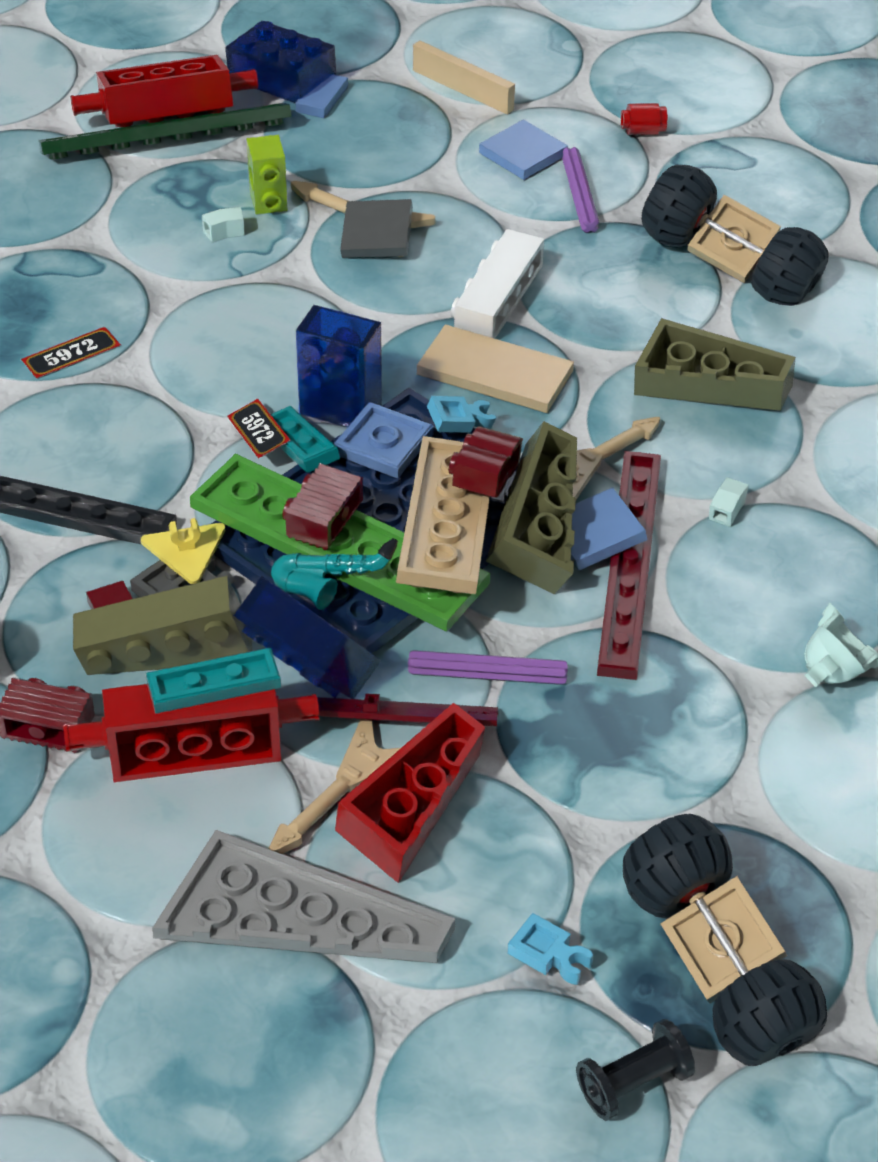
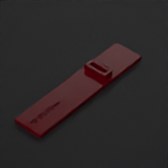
[317,693,498,726]

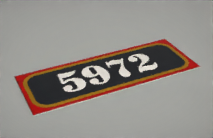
[21,327,121,379]
[227,399,290,459]

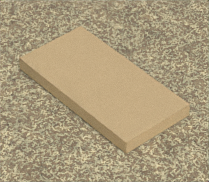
[417,324,574,413]

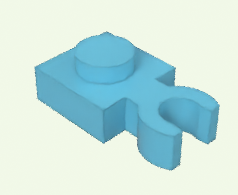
[427,396,496,433]
[507,913,593,985]

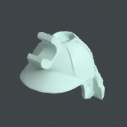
[804,603,878,687]

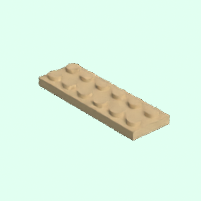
[396,436,490,594]

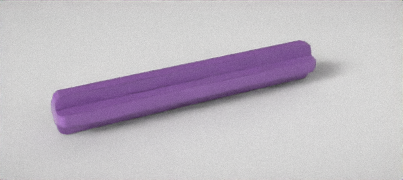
[562,147,599,233]
[408,650,568,684]

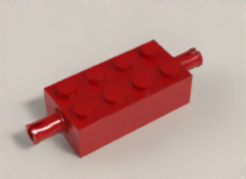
[70,55,258,127]
[63,684,319,783]

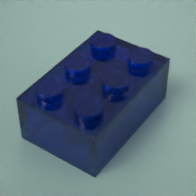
[225,21,337,103]
[296,305,382,427]
[233,576,382,699]

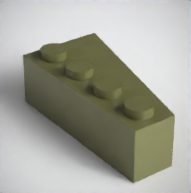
[634,318,796,411]
[486,421,577,594]
[73,576,253,675]

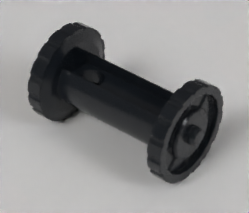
[576,1019,695,1121]

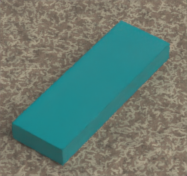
[270,406,340,473]
[146,648,281,714]

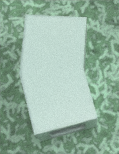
[202,207,244,242]
[709,477,749,527]

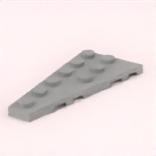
[152,830,455,963]

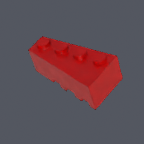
[335,703,485,883]

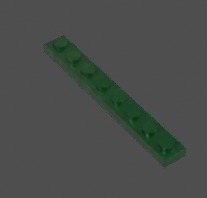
[38,103,292,159]

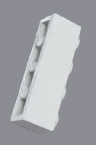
[451,229,544,339]

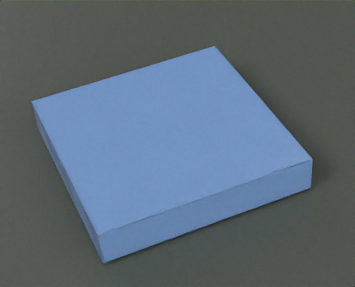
[479,119,568,180]
[334,402,434,479]
[571,487,647,571]

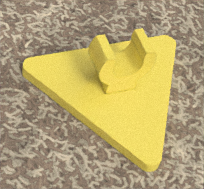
[141,518,225,584]

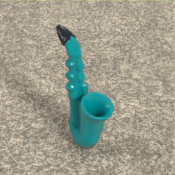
[271,538,398,610]

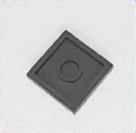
[340,199,413,258]

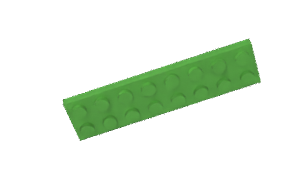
[190,453,490,632]

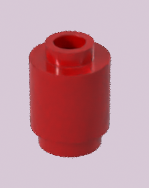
[621,103,668,135]

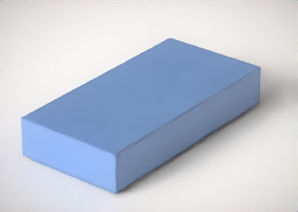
[296,71,348,118]

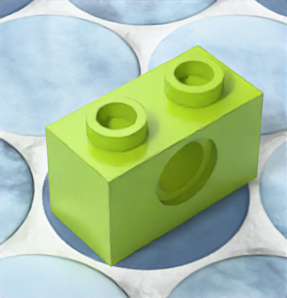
[246,134,288,215]

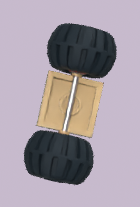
[641,165,829,306]
[623,814,827,1066]

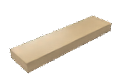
[413,40,515,115]

